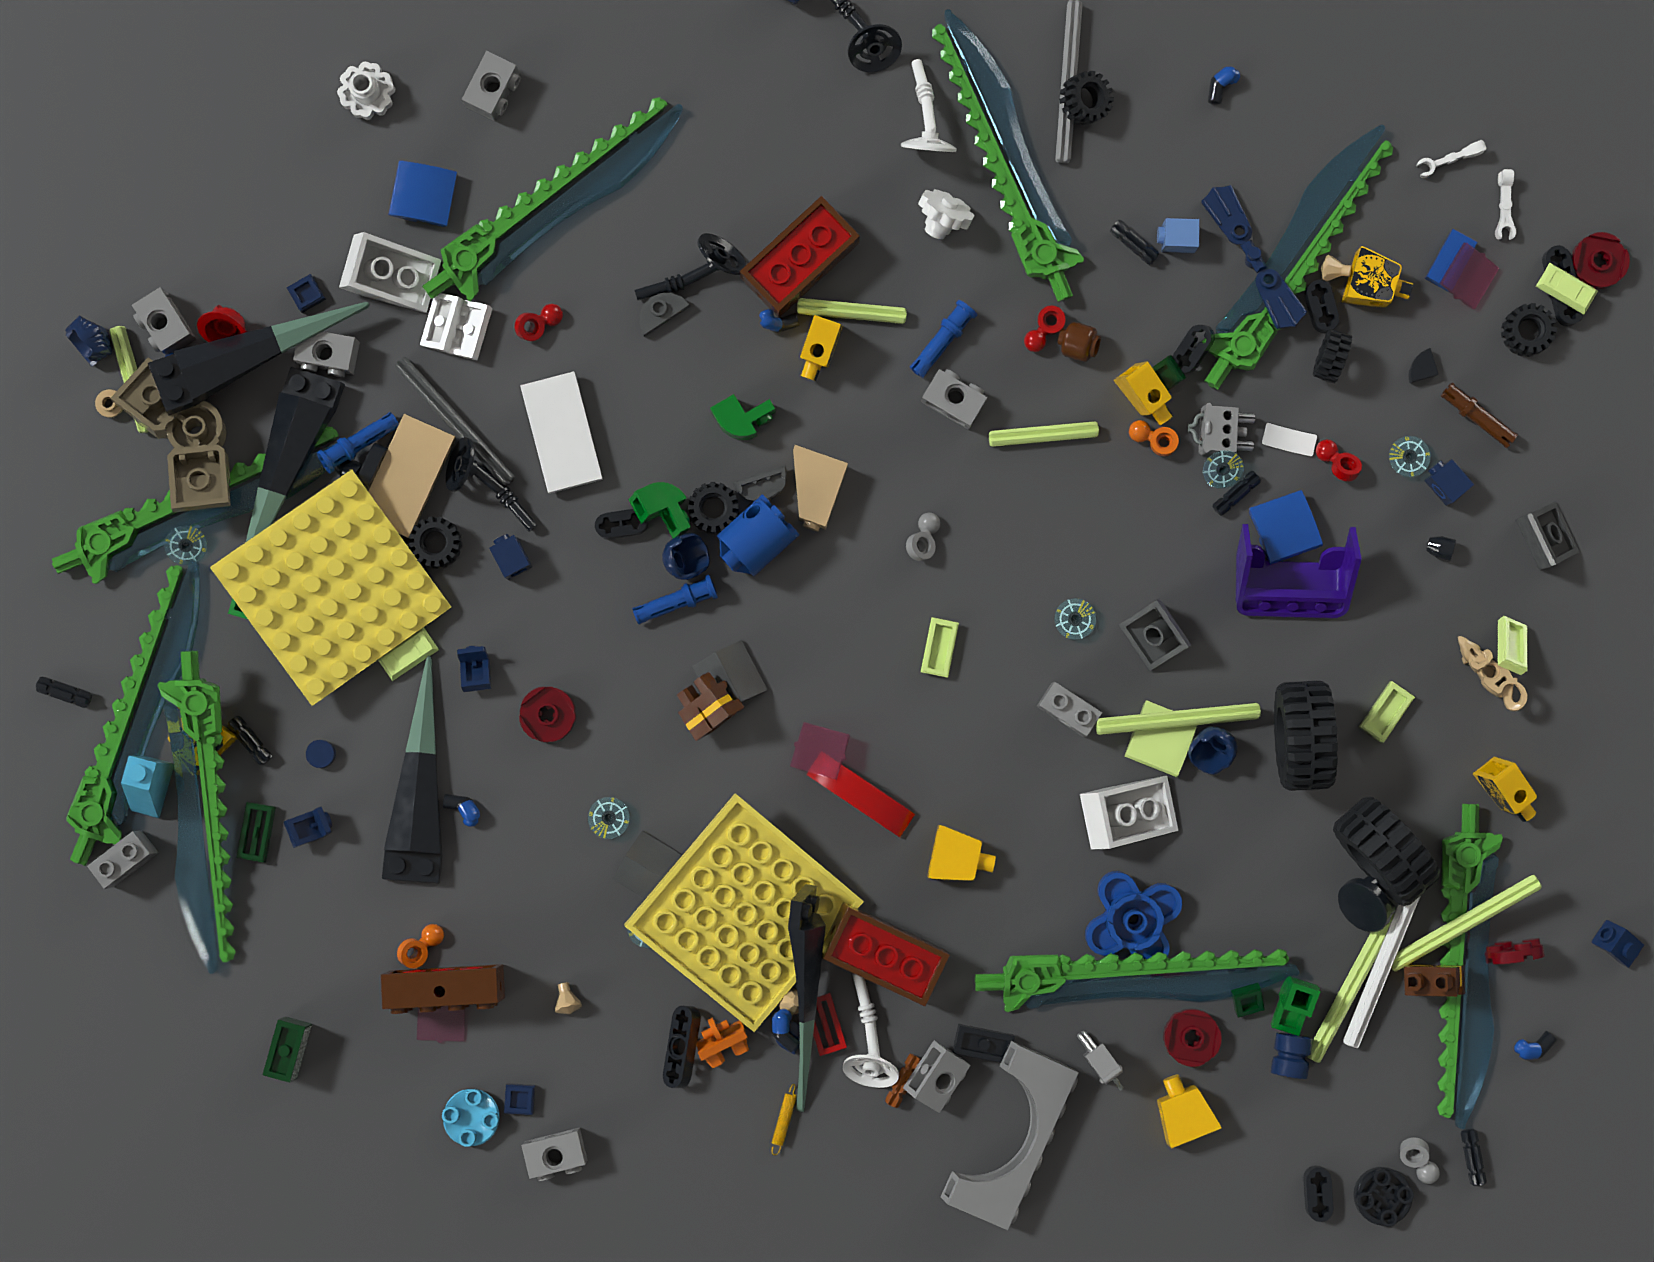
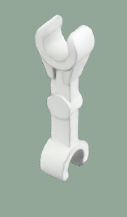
[1416,140,1486,178]
[1495,169,1516,240]

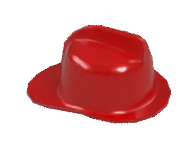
[197,305,247,342]

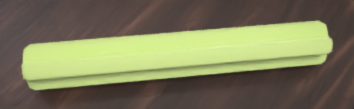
[797,298,907,324]
[109,326,149,433]
[988,421,1099,447]

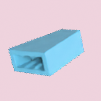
[121,755,175,818]

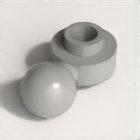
[906,512,940,561]
[1400,1137,1440,1184]

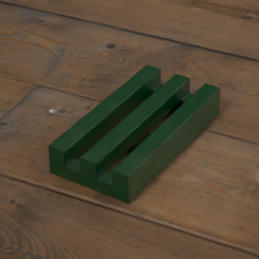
[236,802,276,862]

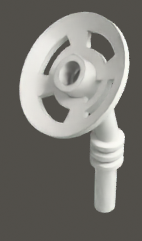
[901,59,957,152]
[843,974,899,1088]

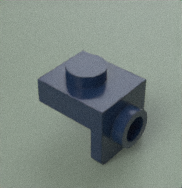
[457,646,491,692]
[284,807,332,848]
[1592,920,1644,968]

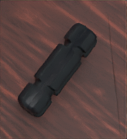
[1110,220,1159,265]
[1212,471,1261,516]
[36,676,92,708]
[227,716,272,765]
[1460,1129,1487,1186]

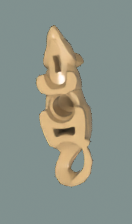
[1458,636,1527,711]

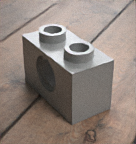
[461,50,521,121]
[132,287,197,355]
[293,331,360,378]
[921,369,987,430]
[1036,682,1102,737]
[87,831,159,889]
[903,1040,971,1113]
[521,1127,588,1181]

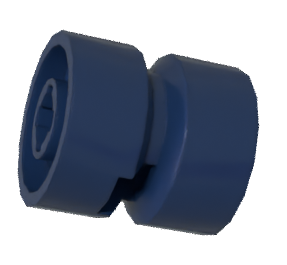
[1270,1032,1313,1079]

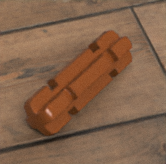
[885,1054,921,1108]

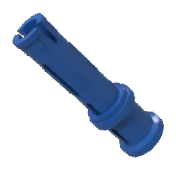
[909,300,978,378]
[316,412,399,473]
[632,575,718,625]

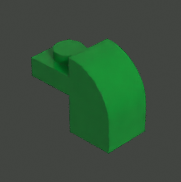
[710,394,776,440]
[628,482,691,538]
[1271,976,1321,1036]

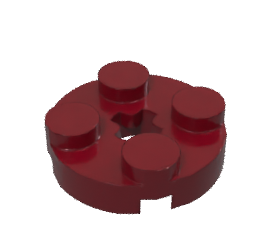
[1571,232,1630,289]
[519,687,576,742]
[1485,938,1545,964]
[1163,1009,1221,1067]

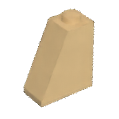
[793,445,848,532]

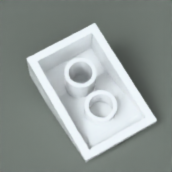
[339,232,441,313]
[1080,776,1178,849]

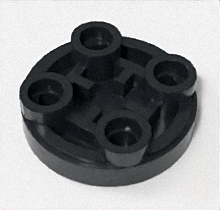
[1338,876,1396,932]
[1354,1167,1414,1227]

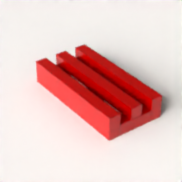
[813,992,847,1056]

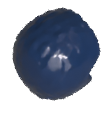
[662,533,710,580]
[1188,726,1238,775]

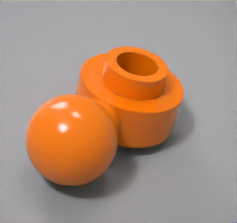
[1129,420,1179,457]
[397,924,444,969]

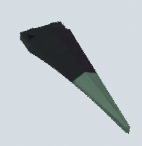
[148,302,370,416]
[246,367,345,542]
[382,655,443,884]
[788,884,826,1112]

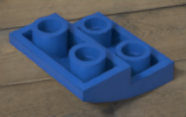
[388,161,457,227]
[1249,490,1323,565]

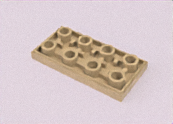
[368,414,456,539]

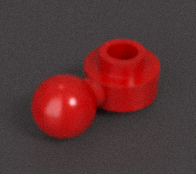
[515,304,563,341]
[1024,305,1066,352]
[1316,439,1362,482]

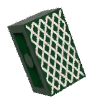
[262,1017,312,1083]

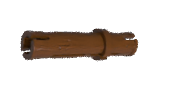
[1441,382,1518,448]

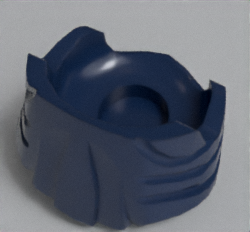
[65,315,112,366]

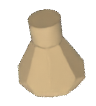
[1321,255,1353,282]
[555,982,582,1014]
[778,987,799,1015]

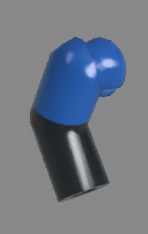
[1208,66,1240,104]
[759,309,800,333]
[443,794,480,827]
[772,1009,800,1052]
[1514,1031,1557,1060]

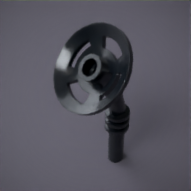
[831,0,902,72]
[634,233,746,301]
[446,437,537,532]

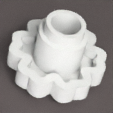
[337,61,395,120]
[918,189,974,239]

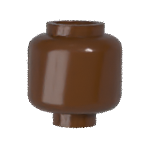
[1058,322,1101,362]

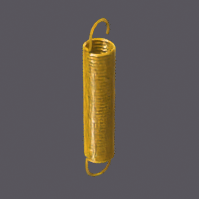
[771,1084,797,1155]

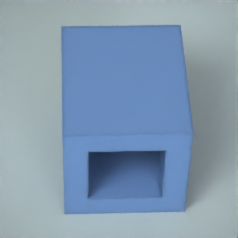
[1157,218,1199,253]

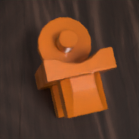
[696,1017,749,1068]

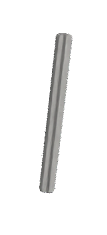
[1055,0,1082,163]

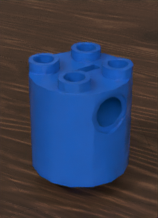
[717,494,800,577]

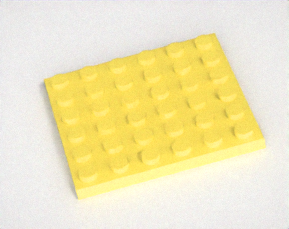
[210,470,451,706]
[624,793,864,1032]

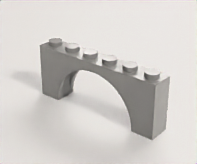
[941,1041,1079,1230]

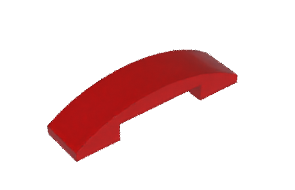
[807,752,915,838]

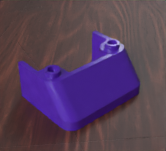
[1236,524,1362,618]

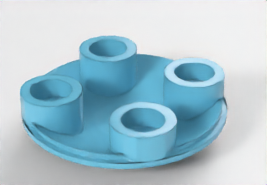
[442,1089,500,1147]

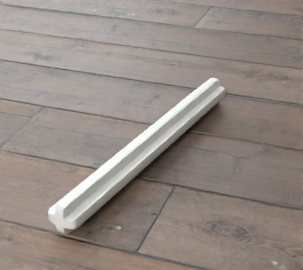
[1343,897,1420,1048]

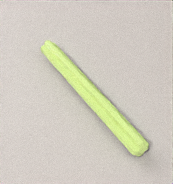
[1095,703,1261,735]
[1391,875,1542,971]
[1307,914,1394,1063]

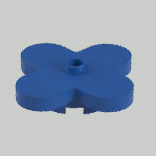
[1085,871,1182,959]

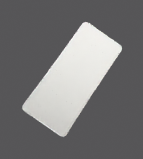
[1262,423,1317,456]

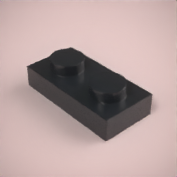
[953,1024,1015,1063]

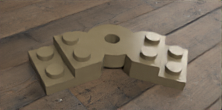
[111,357,231,512]

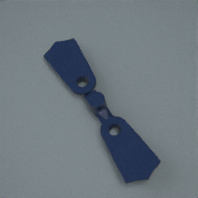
[1201,185,1307,329]

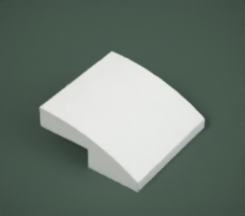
[420,293,493,361]

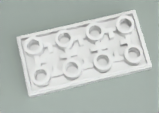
[520,371,603,494]

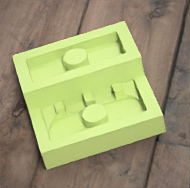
[1125,700,1197,777]

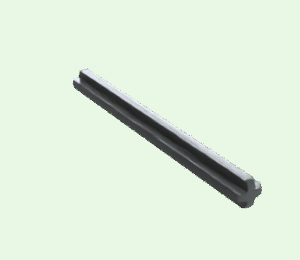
[395,357,515,486]

